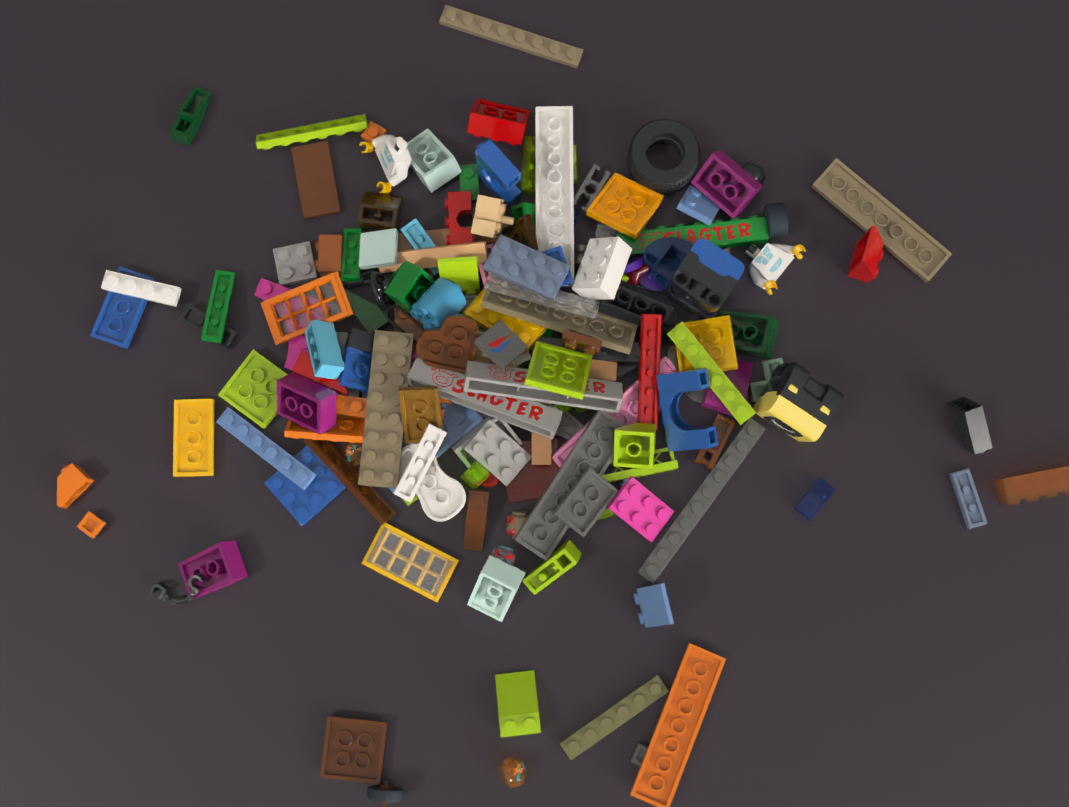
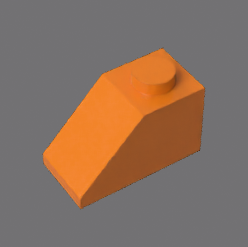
[57,463,94,509]

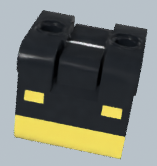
[753,362,844,442]

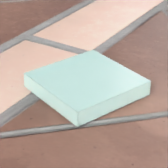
[359,228,398,270]

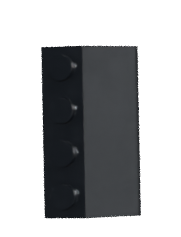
[597,280,681,345]

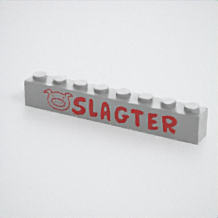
[407,357,562,440]
[463,361,623,413]

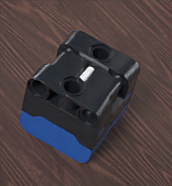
[666,239,744,320]

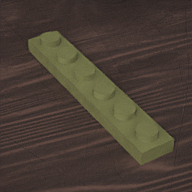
[560,675,669,760]

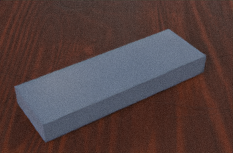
[949,468,988,529]

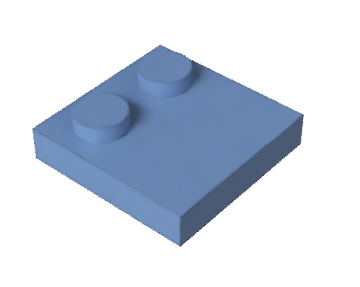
[676,185,720,226]

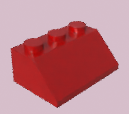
[467,98,531,145]

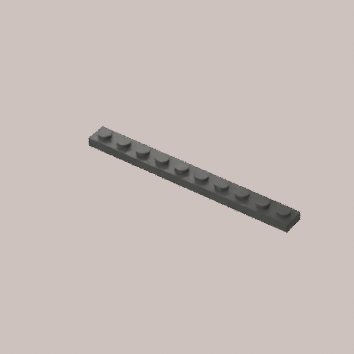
[637,418,766,584]

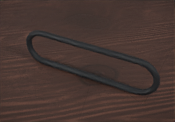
[385,305,425,344]

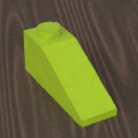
[522,539,582,595]

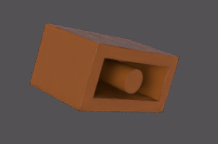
[315,235,343,276]

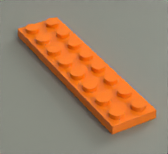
[630,643,726,807]

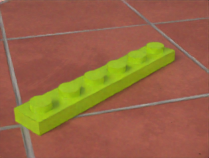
[256,114,368,150]
[667,322,756,425]

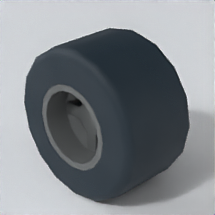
[764,202,788,238]

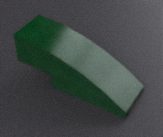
[170,86,212,146]

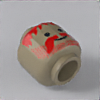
[506,511,528,539]

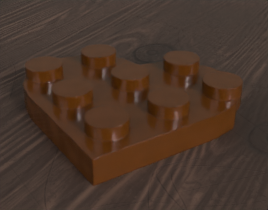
[416,314,479,374]

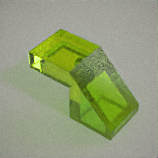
[460,460,491,490]

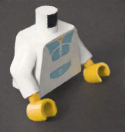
[359,134,411,194]
[745,243,806,295]

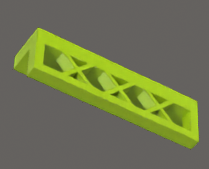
[602,447,679,483]

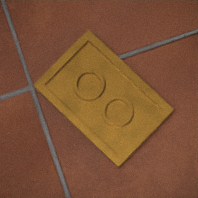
[398,386,445,444]

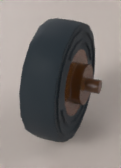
[367,781,404,806]

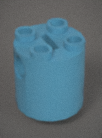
[410,278,466,329]

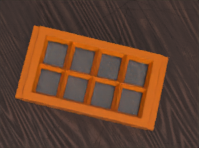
[261,272,354,345]

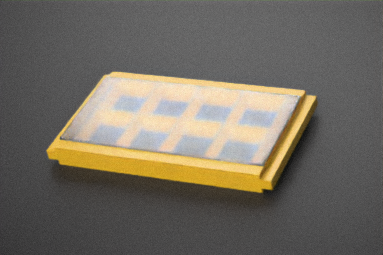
[361,523,459,603]

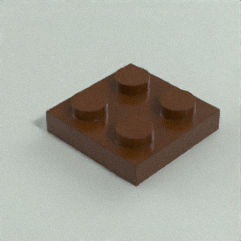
[561,329,602,356]

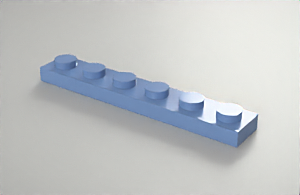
[216,407,316,490]

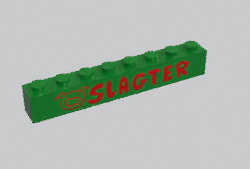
[615,215,769,258]

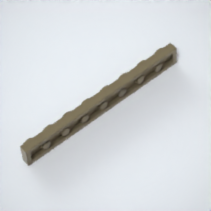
[439,5,583,69]

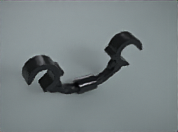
[150,573,206,605]

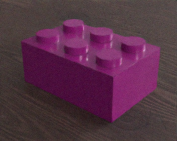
[691,150,763,219]
[277,372,337,435]

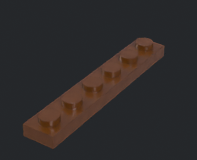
[304,439,396,525]

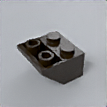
[357,191,403,231]

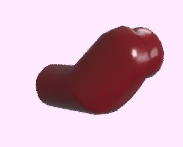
[627,264,649,286]

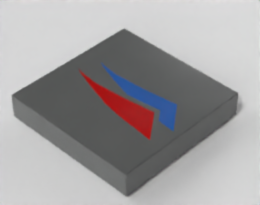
[474,320,528,370]

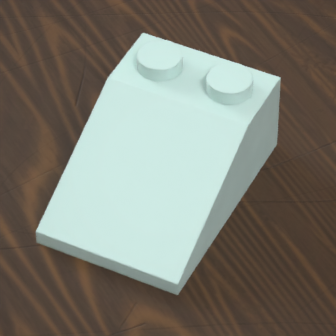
[407,129,462,193]
[467,555,525,622]

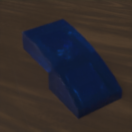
[795,478,836,521]

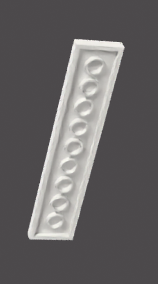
[536,106,574,286]

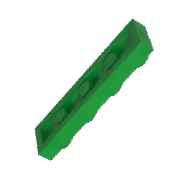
[201,270,235,343]

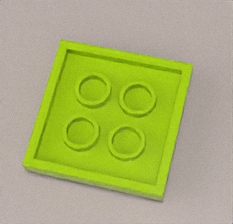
[524,341,593,400]
[218,349,288,429]

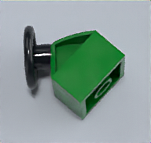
[370,260,435,313]

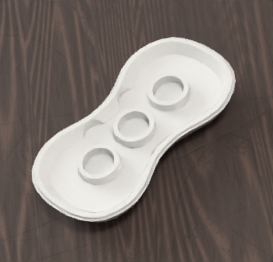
[399,443,466,522]

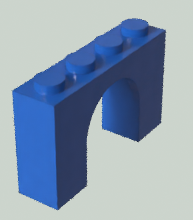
[475,139,521,209]
[656,368,718,451]

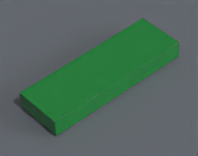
[340,228,364,281]

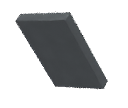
[553,467,619,538]

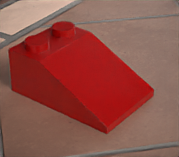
[847,225,884,283]

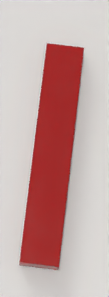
[637,314,662,430]

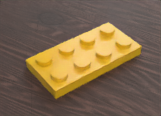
[463,286,547,354]
[173,399,214,477]

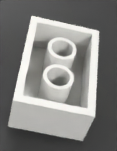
[571,237,632,300]

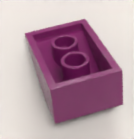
[700,359,753,417]
[178,540,248,600]

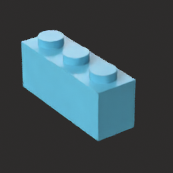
[305,319,345,380]

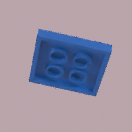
[264,445,347,526]

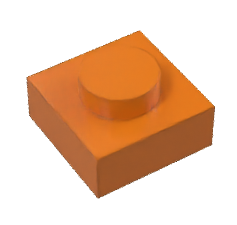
[361,121,387,142]
[77,511,106,539]

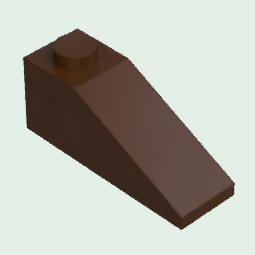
[463,490,490,552]

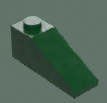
[345,290,390,334]

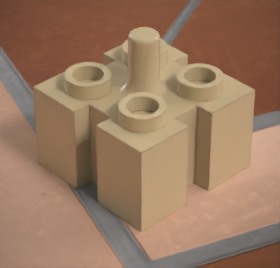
[471,195,514,238]

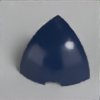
[643,237,694,290]

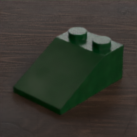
[717,310,779,359]

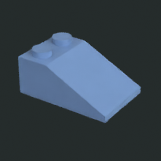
[633,583,674,628]

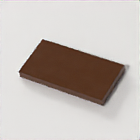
[291,141,341,220]

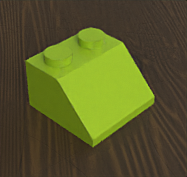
[614,423,656,469]

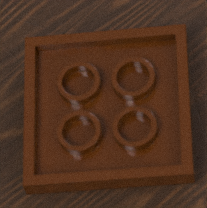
[320,716,388,784]

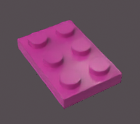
[607,476,674,542]

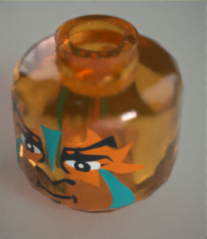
[342,442,362,467]
[498,756,527,788]

